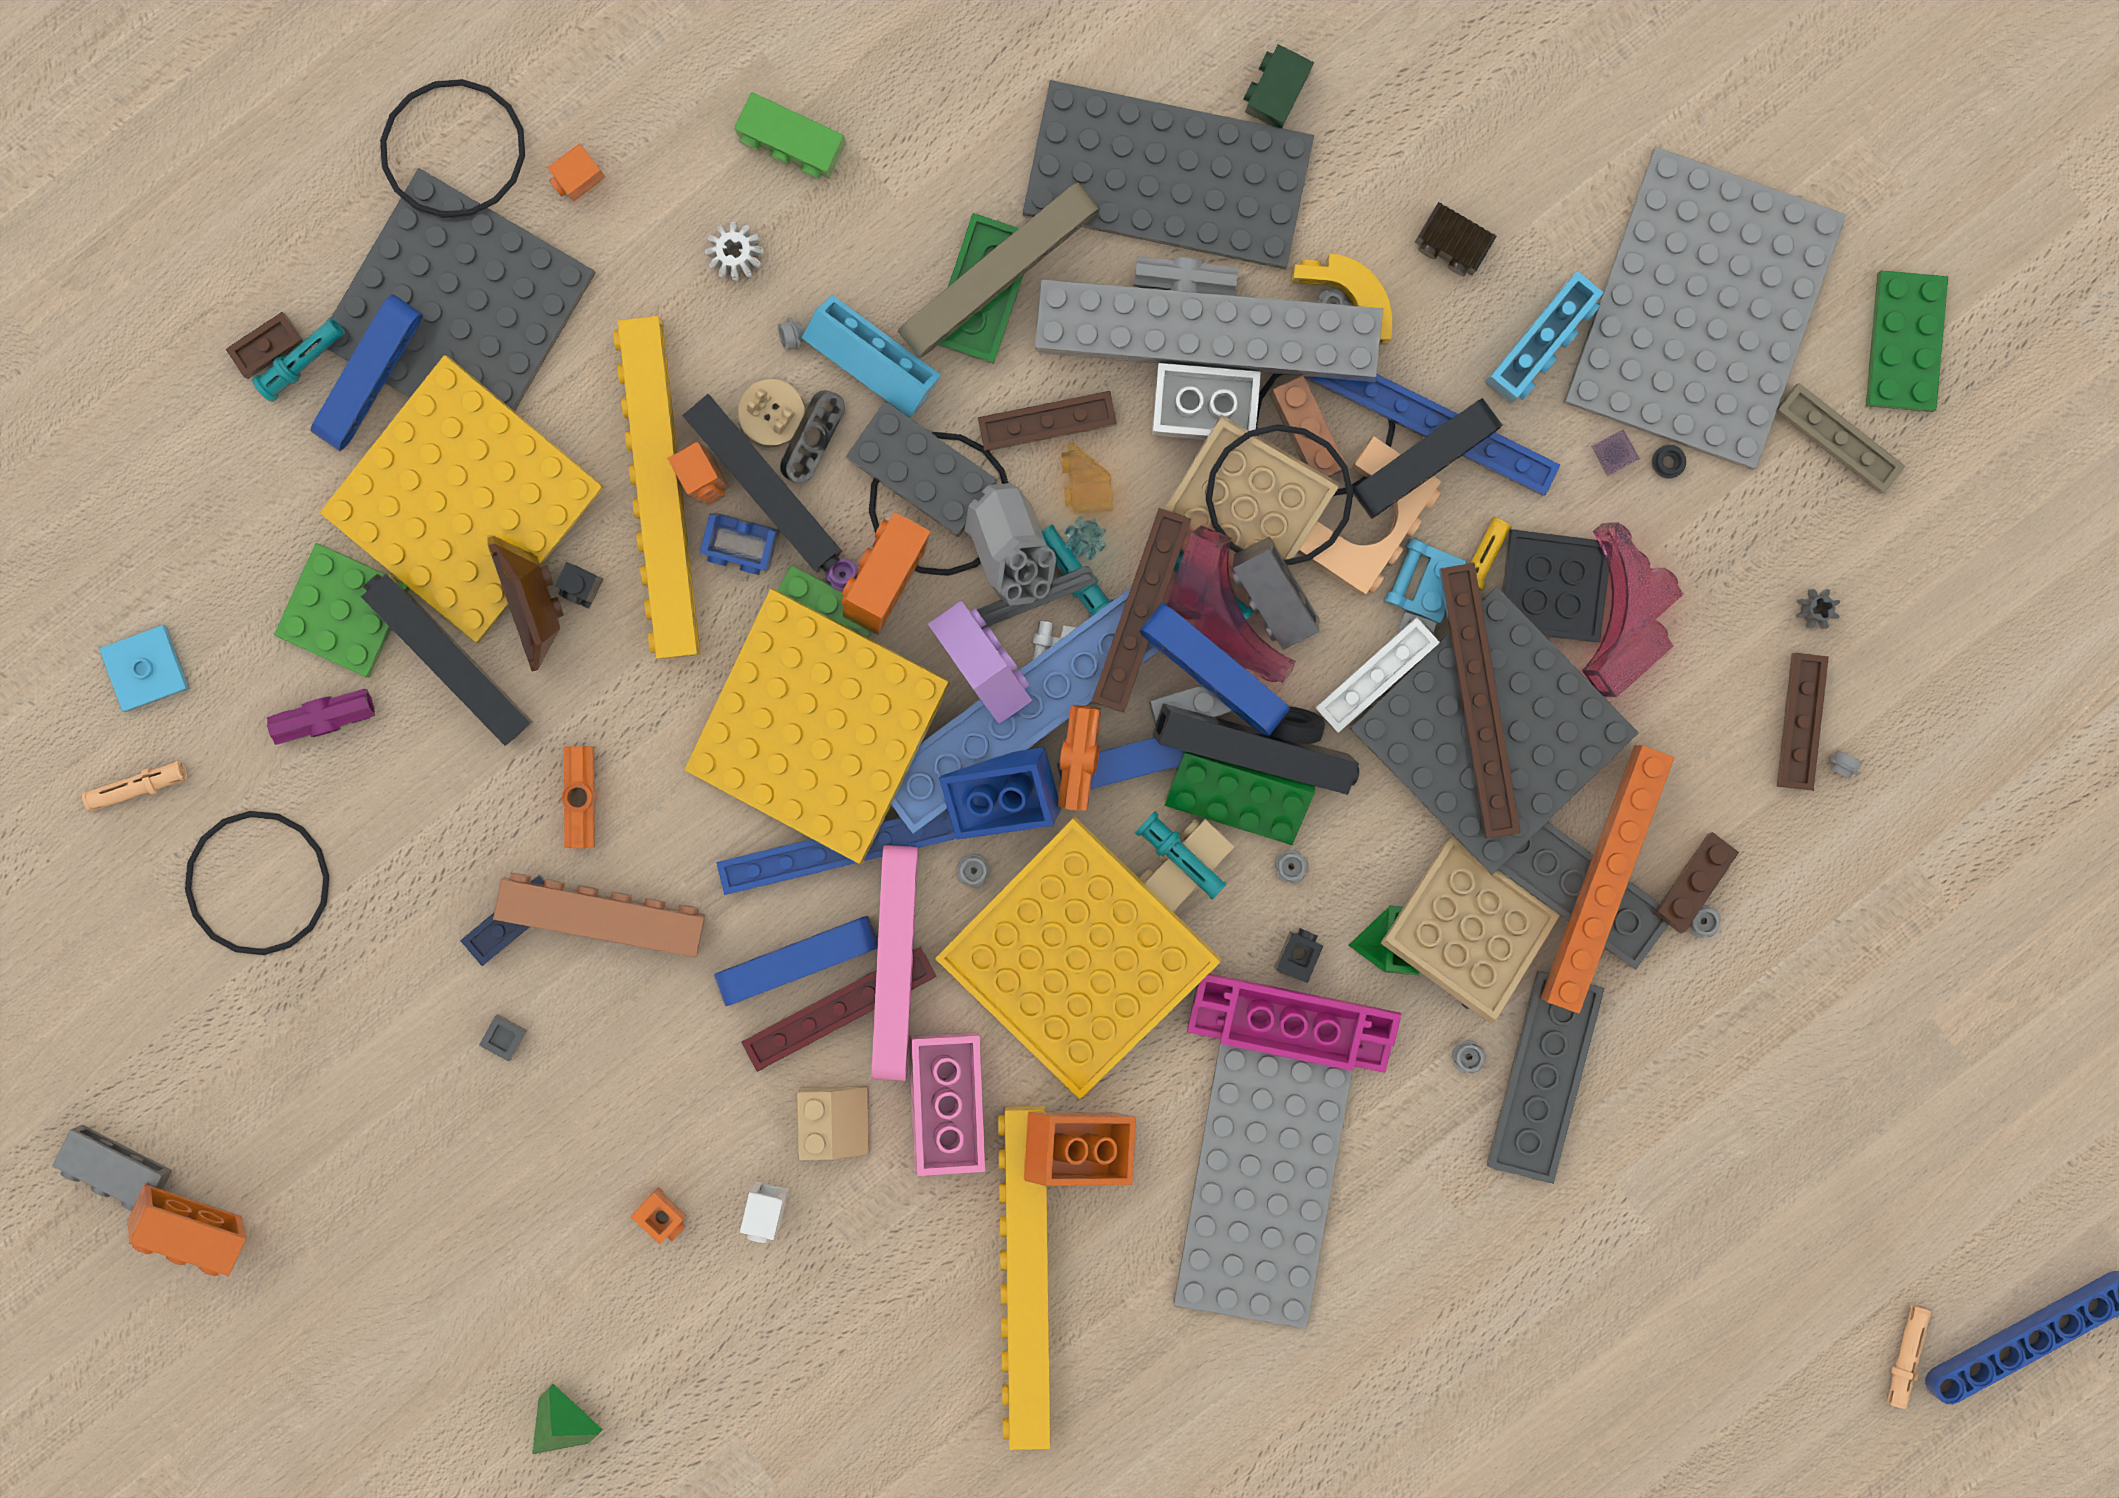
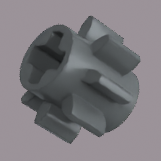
[1796,589,1840,629]

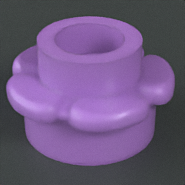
[825,558,858,591]

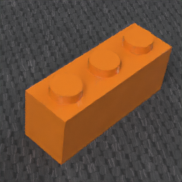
[667,441,730,505]

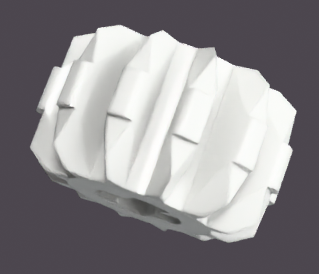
[705,222,764,281]

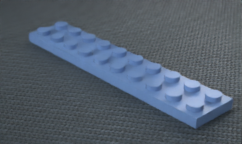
[891,588,1167,834]

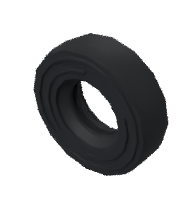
[1271,706,1325,744]

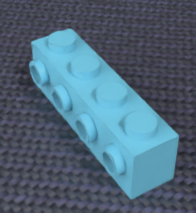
[1485,271,1604,403]
[801,295,941,418]

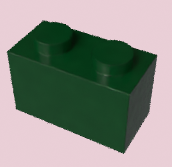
[1243,44,1314,128]

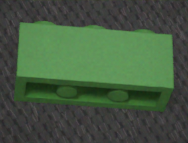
[734,92,846,179]

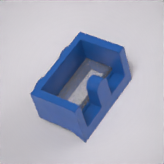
[700,512,780,575]

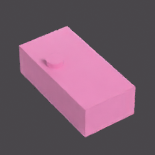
[909,1032,985,1176]

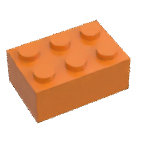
[841,512,931,635]
[1024,1112,1136,1186]
[127,1184,246,1276]

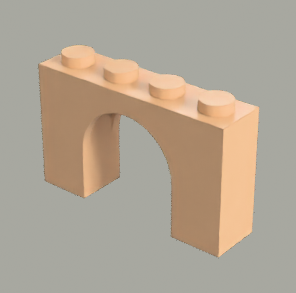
[1297,436,1441,596]

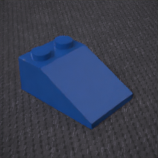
[939,747,1061,840]

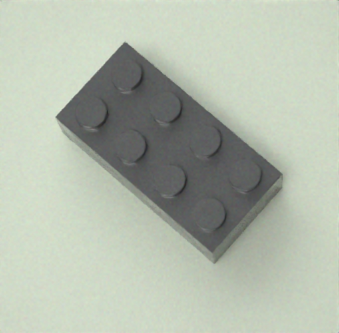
[846,401,997,537]

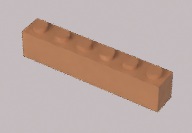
[493,873,705,958]

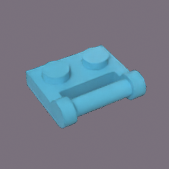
[1384,538,1466,624]

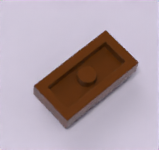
[226,312,303,379]

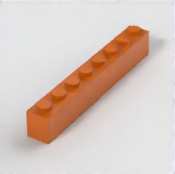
[1540,745,1675,1014]

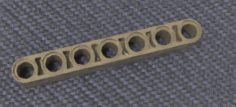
[898,182,1100,358]

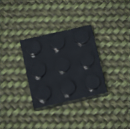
[1502,529,1612,643]

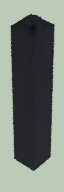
[682,394,842,573]
[361,573,533,746]
[1152,703,1359,795]

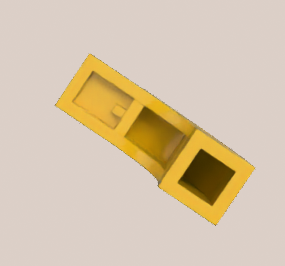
[1291,253,1392,345]

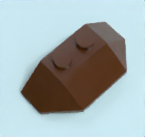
[487,536,564,671]

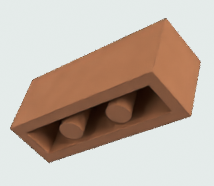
[1269,375,1346,477]

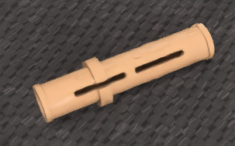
[82,760,188,813]
[1886,1304,1933,1409]

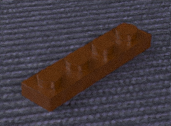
[978,391,1117,452]
[1777,653,1829,791]

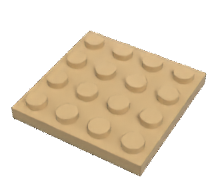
[1164,415,1339,578]
[1381,836,1560,1024]

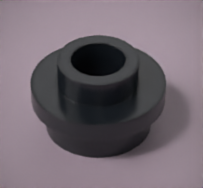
[1652,445,1686,479]

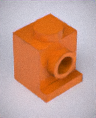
[631,1187,687,1244]

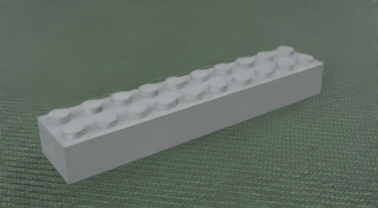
[1035,280,1383,382]

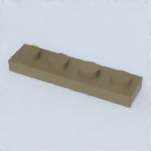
[1777,383,1905,494]

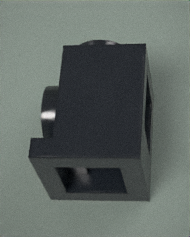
[555,562,604,609]
[1274,928,1323,983]

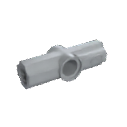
[1134,256,1238,296]

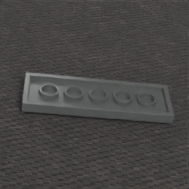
[1498,822,1668,969]
[1486,970,1605,1184]

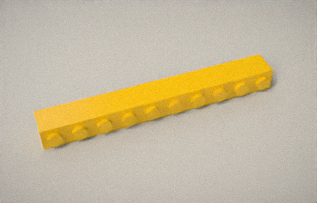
[613,316,701,659]
[998,1106,1050,1450]

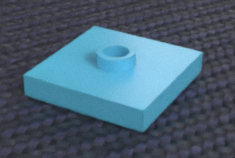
[99,625,189,712]

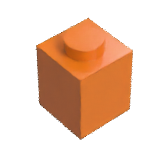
[548,143,605,201]

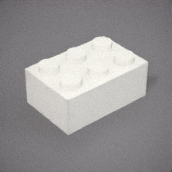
[1151,363,1261,440]

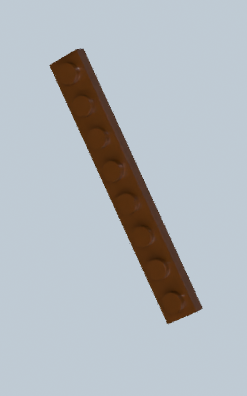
[1439,563,1521,839]

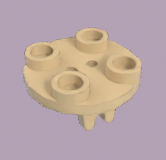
[738,379,806,447]

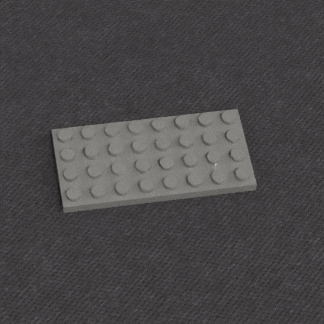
[1173,1042,1352,1329]

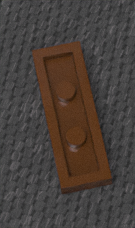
[1654,832,1739,934]

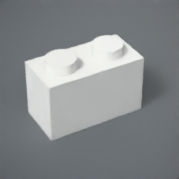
[740,1181,789,1243]

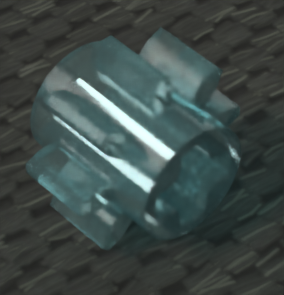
[1064,516,1106,560]

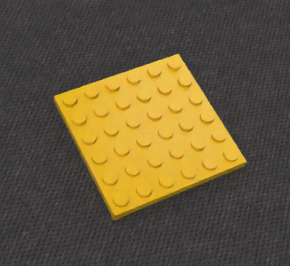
[319,355,605,643]
[684,589,951,864]
[935,816,1222,1099]

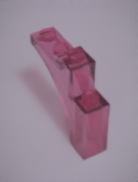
[1582,522,1684,697]
[1167,525,1296,683]

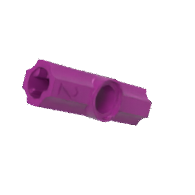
[267,688,375,745]

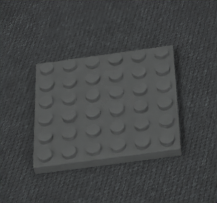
[317,168,596,411]
[1350,587,1639,875]

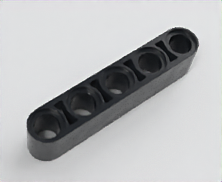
[1353,398,1503,519]

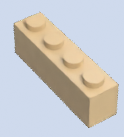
[1138,818,1234,912]

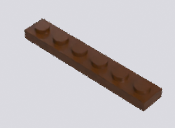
[1092,508,1191,713]

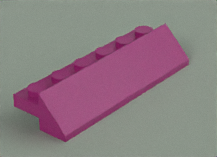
[1187,973,1402,1073]

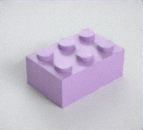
[928,601,1033,724]

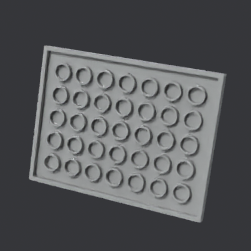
[1563,147,1846,470]

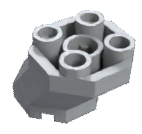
[964,483,1057,606]

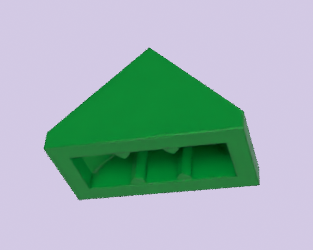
[1348,905,1419,976]
[532,1384,603,1454]

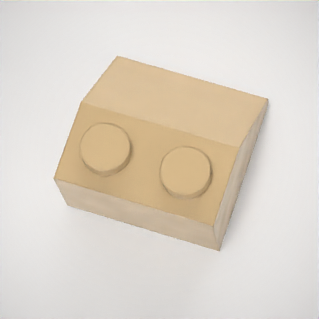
[797,1086,869,1161]

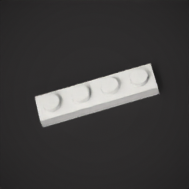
[1316,617,1440,733]

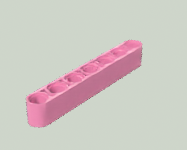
[872,845,918,1081]

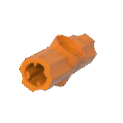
[1058,705,1101,811]
[561,746,597,848]

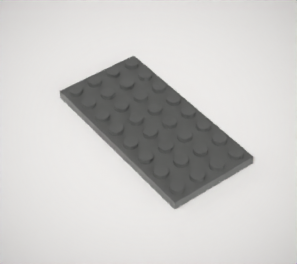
[1023,80,1314,270]

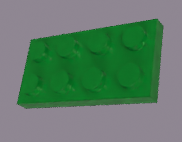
[938,213,1024,364]
[1866,270,1948,412]
[1164,751,1315,845]

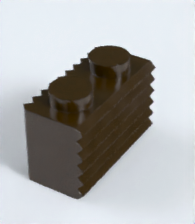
[1414,202,1497,276]

